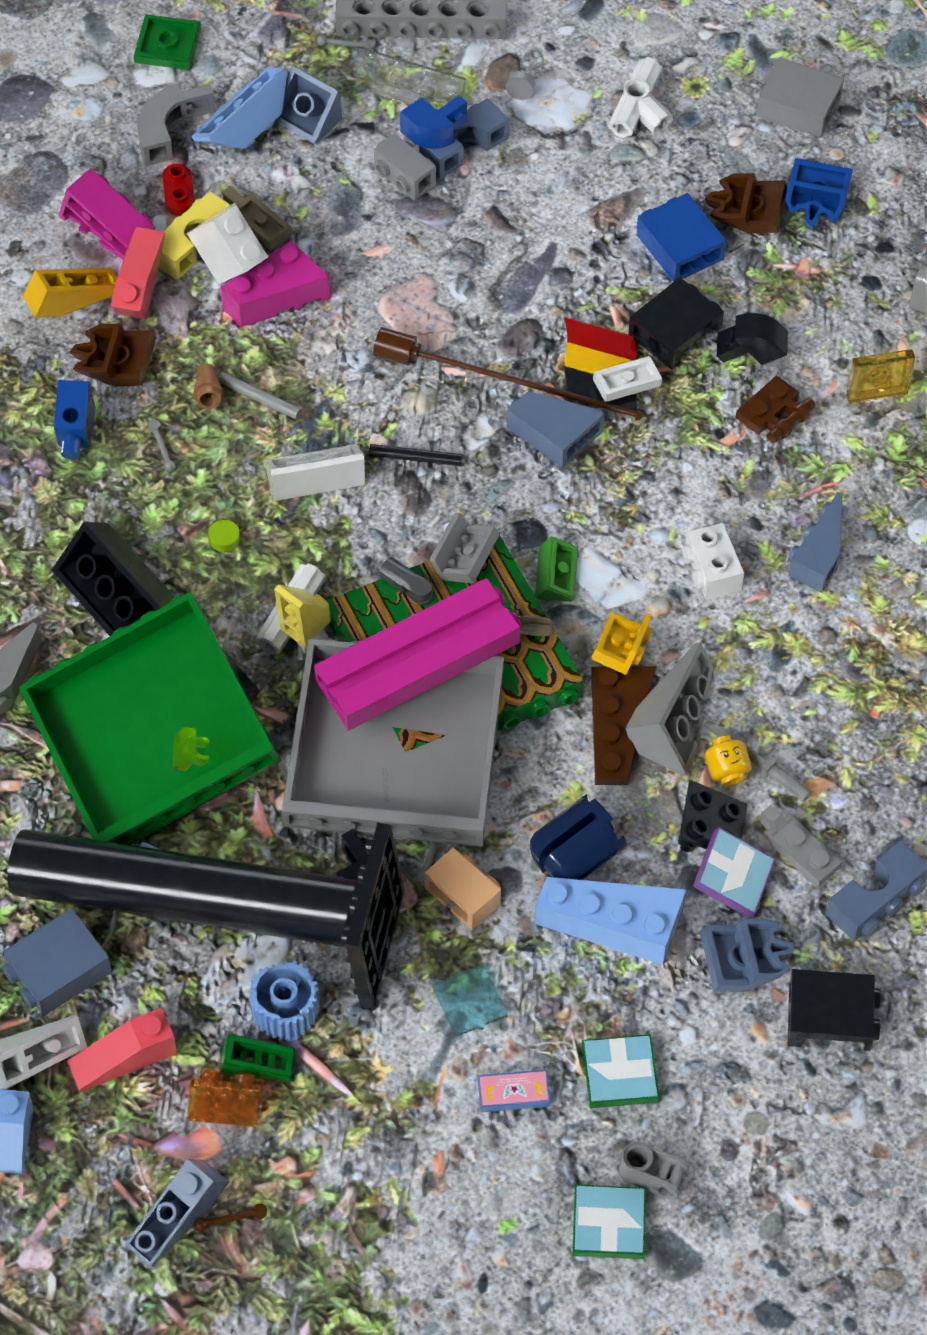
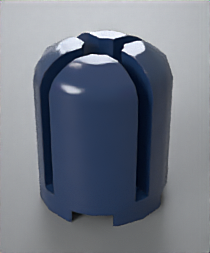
[530,794,627,880]

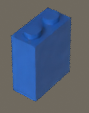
[636,193,726,282]

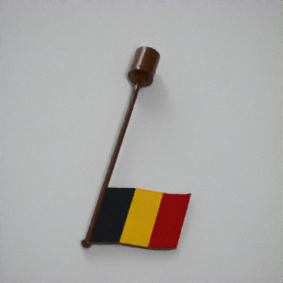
[373,317,643,421]

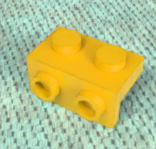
[591,611,653,675]

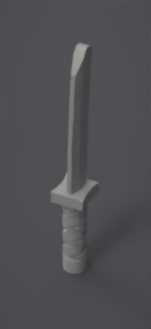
[703,720,811,802]

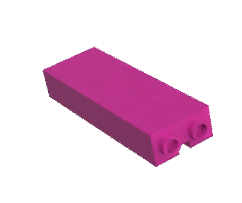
[314,578,522,731]

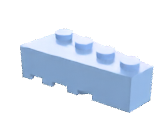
[535,877,686,965]

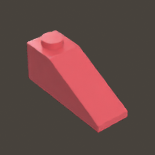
[111,227,166,320]
[67,1008,177,1092]

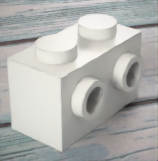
[682,523,744,600]

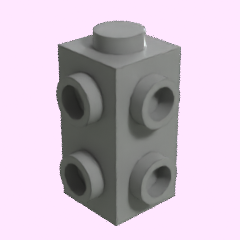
[374,134,436,201]

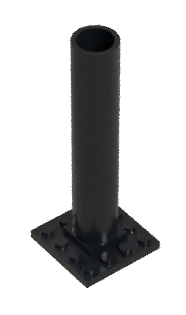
[7,823,405,1010]

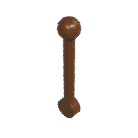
[194,1203,267,1232]

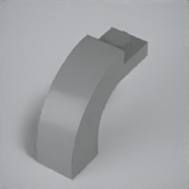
[137,83,215,167]

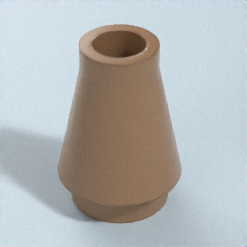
[193,364,224,409]

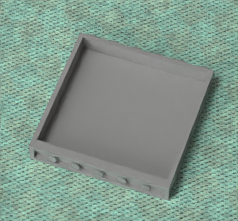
[282,638,504,847]

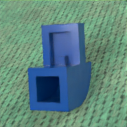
[400,95,467,149]

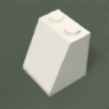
[187,203,268,284]

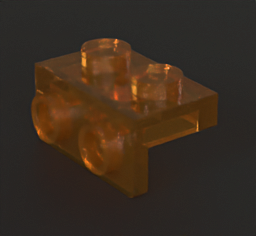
[187,1070,264,1127]

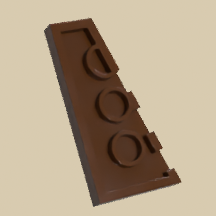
[591,666,656,785]

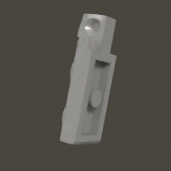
[759,805,842,887]

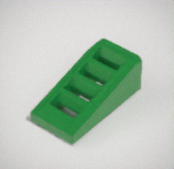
[218,1034,295,1082]

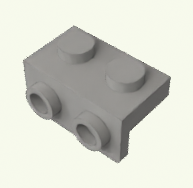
[430,513,499,583]

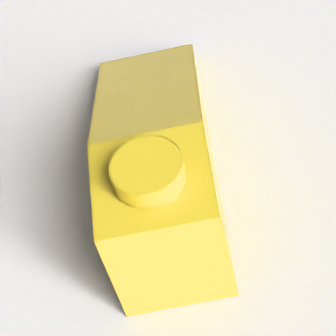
[274,584,331,648]

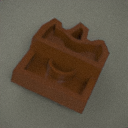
[705,173,787,233]
[70,323,157,386]

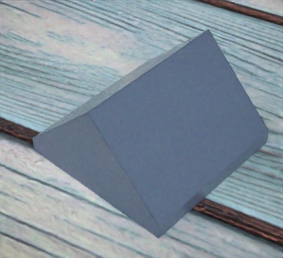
[275,65,342,144]

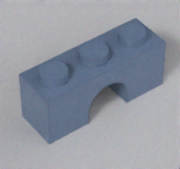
[419,98,509,179]
[826,840,927,942]

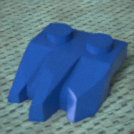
[785,158,853,230]

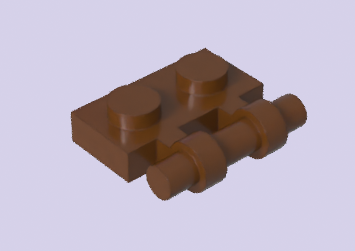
[735,375,816,443]

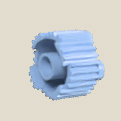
[249,960,320,1042]

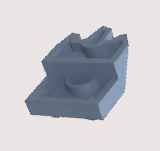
[700,918,795,992]

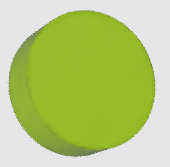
[208,520,240,552]

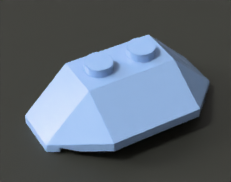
[191,68,287,149]

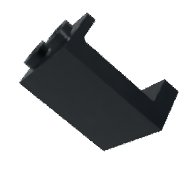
[628,277,724,370]
[787,969,881,1051]

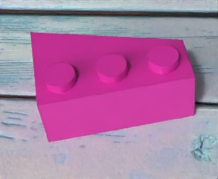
[58,168,156,260]
[221,241,330,327]

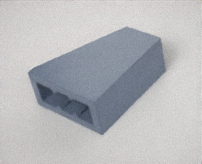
[507,391,604,468]

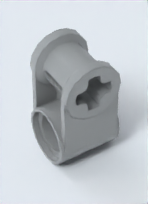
[618,1141,690,1200]

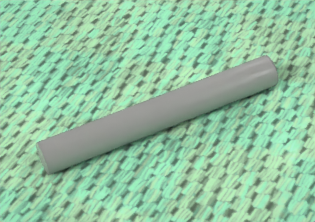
[218,372,302,420]

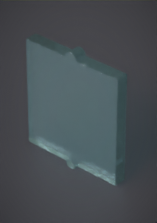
[432,964,508,1037]

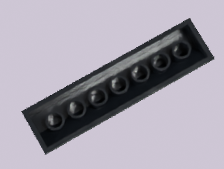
[52,522,260,703]

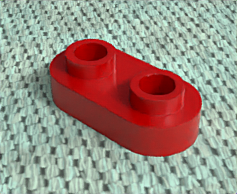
[162,163,195,216]

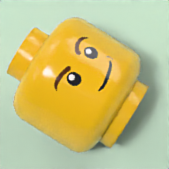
[705,735,752,786]

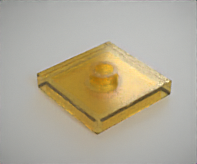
[846,349,915,404]

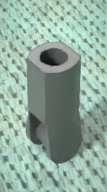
[379,557,433,606]

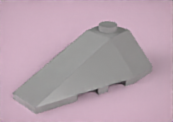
[625,642,714,775]

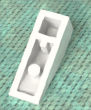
[0,1015,87,1090]

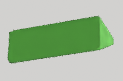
[535,536,578,602]

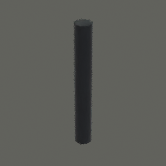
[369,444,462,466]

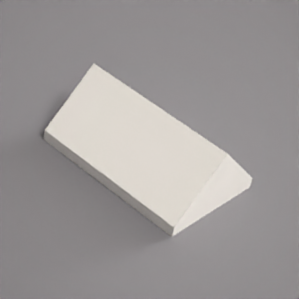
[265,444,365,501]

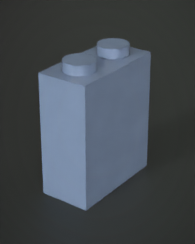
[2,908,112,1016]

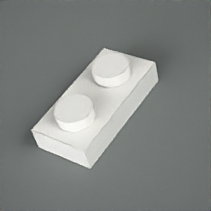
[593,356,662,402]

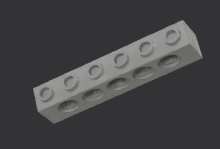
[335,0,506,39]

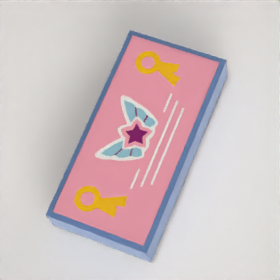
[477,1070,551,1112]

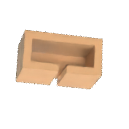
[424,848,501,930]

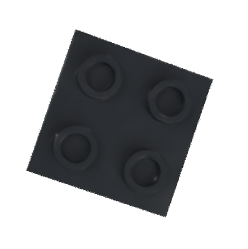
[678,780,747,852]

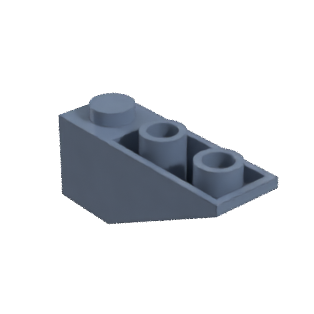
[787,493,842,593]
[125,1159,229,1267]

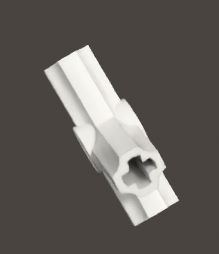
[609,57,673,138]
[255,563,328,655]

